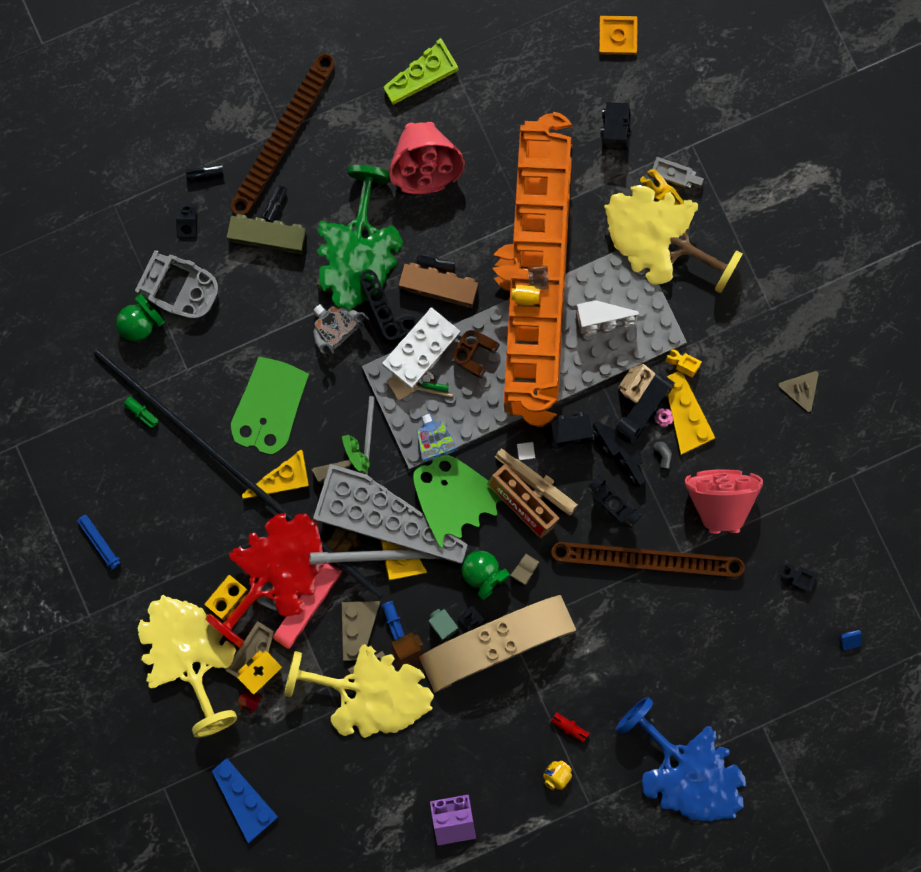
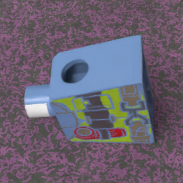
[417,414,458,463]

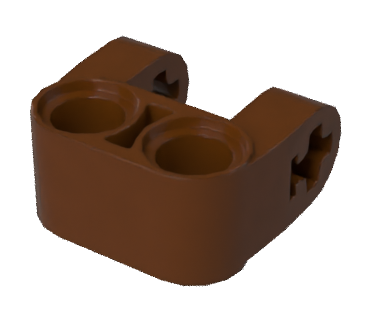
[453,330,500,378]

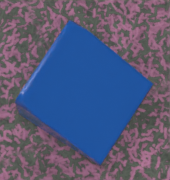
[839,630,862,650]

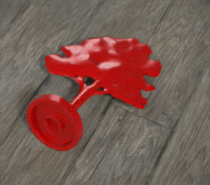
[205,513,323,648]

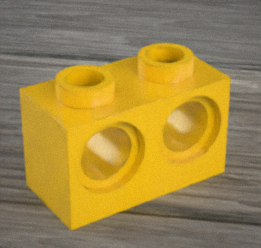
[204,575,248,620]

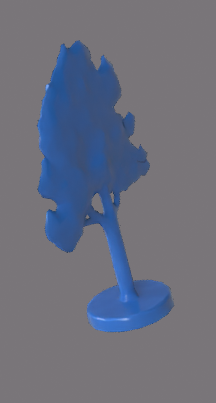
[615,696,746,822]

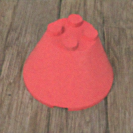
[389,122,465,194]
[685,470,763,534]

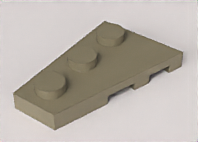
[342,601,381,661]
[226,621,274,691]

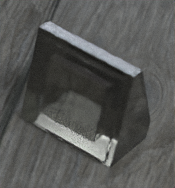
[528,266,549,289]

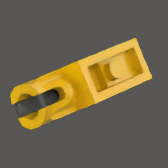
[640,169,684,205]

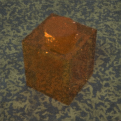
[392,632,423,661]

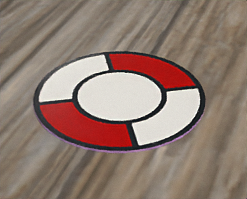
[418,371,435,386]

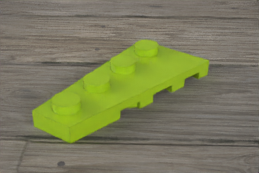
[384,38,459,105]

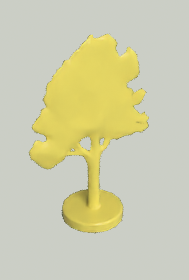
[137,595,238,738]
[284,644,434,738]

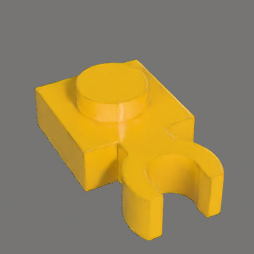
[665,349,702,378]

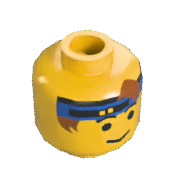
[543,760,572,790]

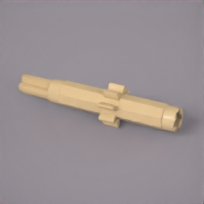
[495,448,578,516]

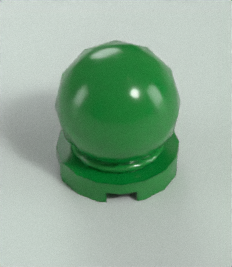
[116,293,165,342]
[461,550,510,600]

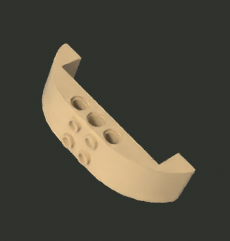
[419,595,576,693]

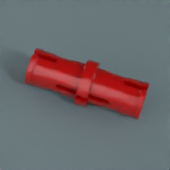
[550,712,589,743]

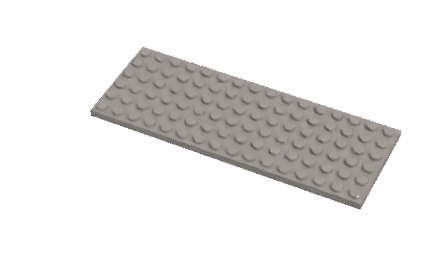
[362,250,687,470]

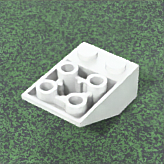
[576,300,639,336]

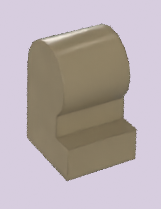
[510,554,539,586]

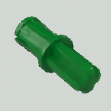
[123,396,158,428]

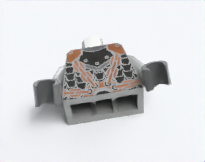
[313,304,369,358]

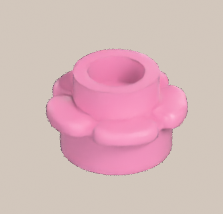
[654,408,673,427]

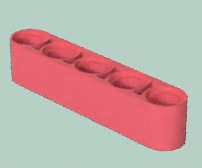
[272,563,342,649]

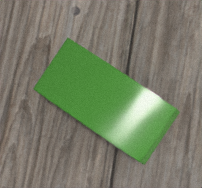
[342,435,369,474]

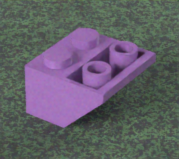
[430,795,476,845]

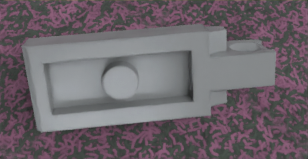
[652,157,704,188]

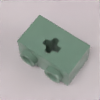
[429,609,459,642]

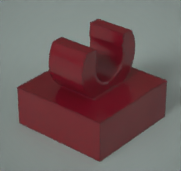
[237,688,263,714]

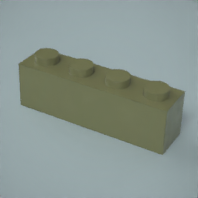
[227,214,307,255]

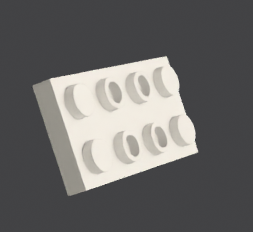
[382,307,461,389]

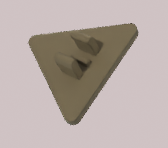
[778,371,819,412]

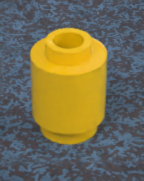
[511,285,540,306]

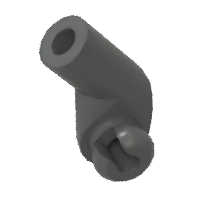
[653,441,672,469]

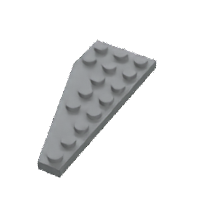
[313,464,467,564]

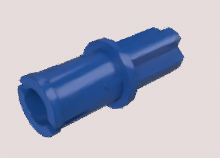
[381,601,405,640]

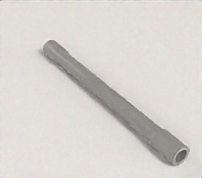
[309,549,442,564]

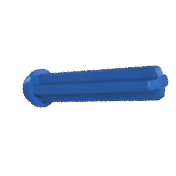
[77,515,120,570]

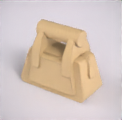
[618,364,655,403]

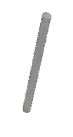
[362,396,375,475]

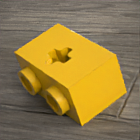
[237,650,282,694]

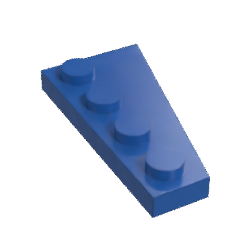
[212,758,278,843]

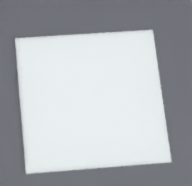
[517,442,535,460]

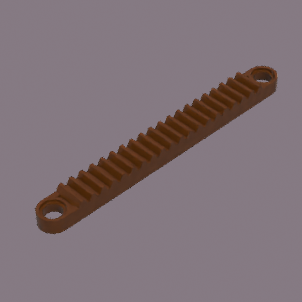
[231,53,335,216]
[551,542,745,578]

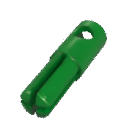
[422,381,449,393]

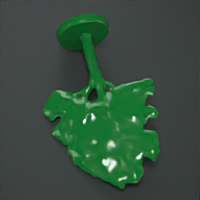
[317,165,403,311]

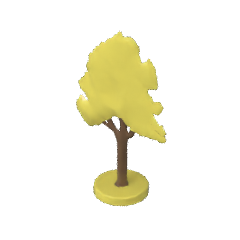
[604,185,743,294]

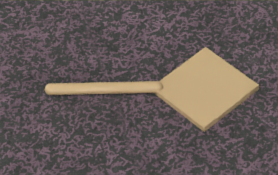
[386,376,453,401]

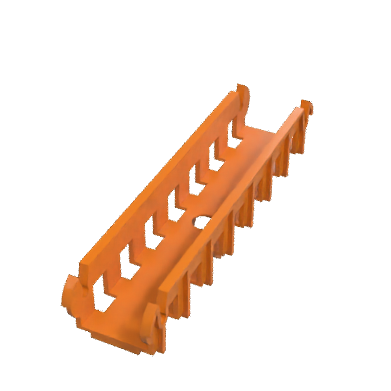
[492,112,572,427]

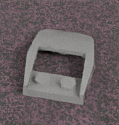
[135,250,218,319]

